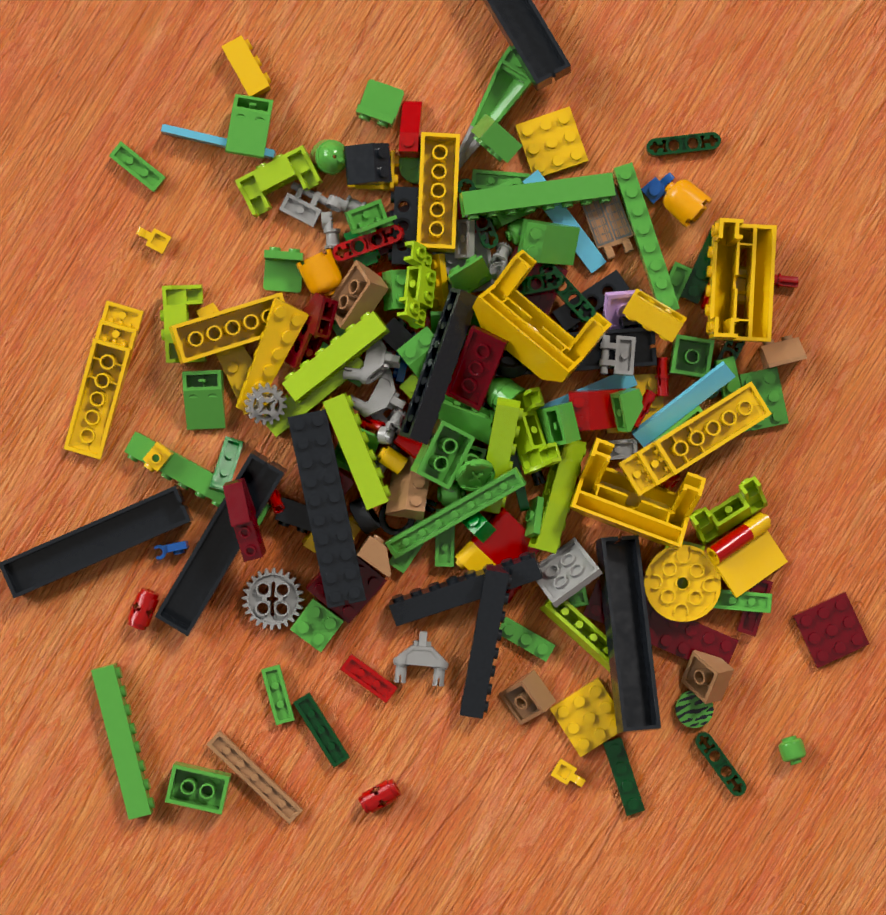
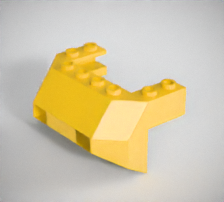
[705,218,777,342]
[472,249,612,382]
[569,438,706,549]

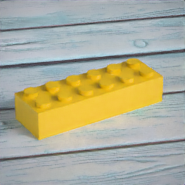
[416,132,460,253]
[169,292,285,365]

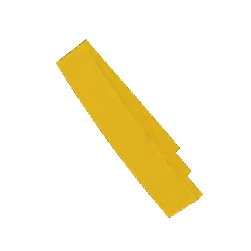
[64,300,144,460]
[618,381,772,496]

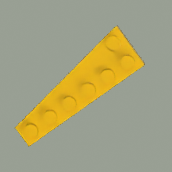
[236,297,309,413]
[196,303,271,415]

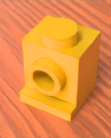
[142,441,174,472]

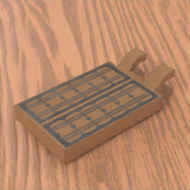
[580,184,634,260]

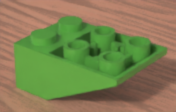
[225,94,274,159]
[447,254,493,293]
[182,370,226,430]
[536,402,581,446]

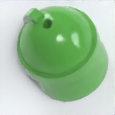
[310,139,346,175]
[486,377,526,411]

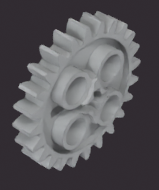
[242,567,304,630]

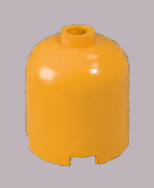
[663,179,712,229]
[296,248,342,296]

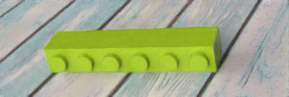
[282,311,390,403]
[264,356,364,437]
[323,393,391,510]
[481,397,524,514]
[528,440,587,554]
[540,598,610,672]

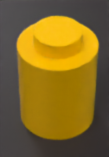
[377,446,408,474]

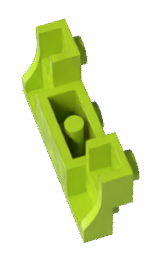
[235,145,323,217]
[397,240,436,329]
[160,284,207,363]
[513,387,562,475]
[689,476,768,546]

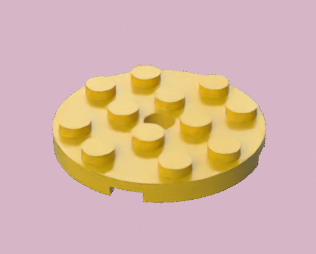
[644,545,721,622]

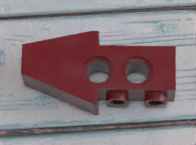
[284,293,339,370]
[223,478,266,562]

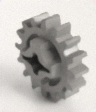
[244,382,287,425]

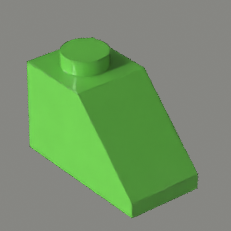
[610,388,643,432]

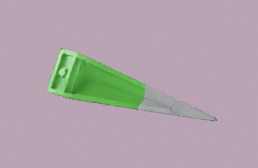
[459,45,532,170]

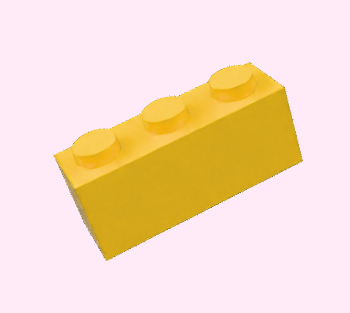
[221,35,272,97]
[622,288,687,342]

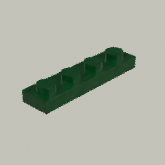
[680,229,712,304]
[293,692,350,768]
[603,737,645,816]

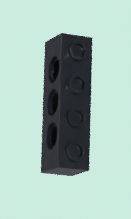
[388,187,418,266]
[552,270,629,332]

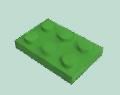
[739,367,789,431]

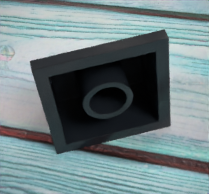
[344,143,392,185]

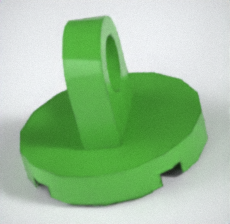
[456,453,495,491]

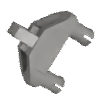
[343,339,401,384]
[351,368,406,418]
[393,631,449,687]

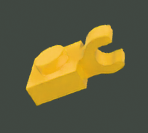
[136,227,172,254]
[551,758,586,787]

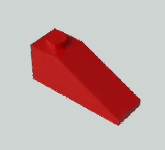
[399,101,422,158]

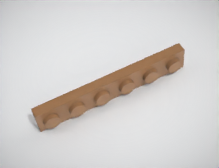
[206,730,303,824]

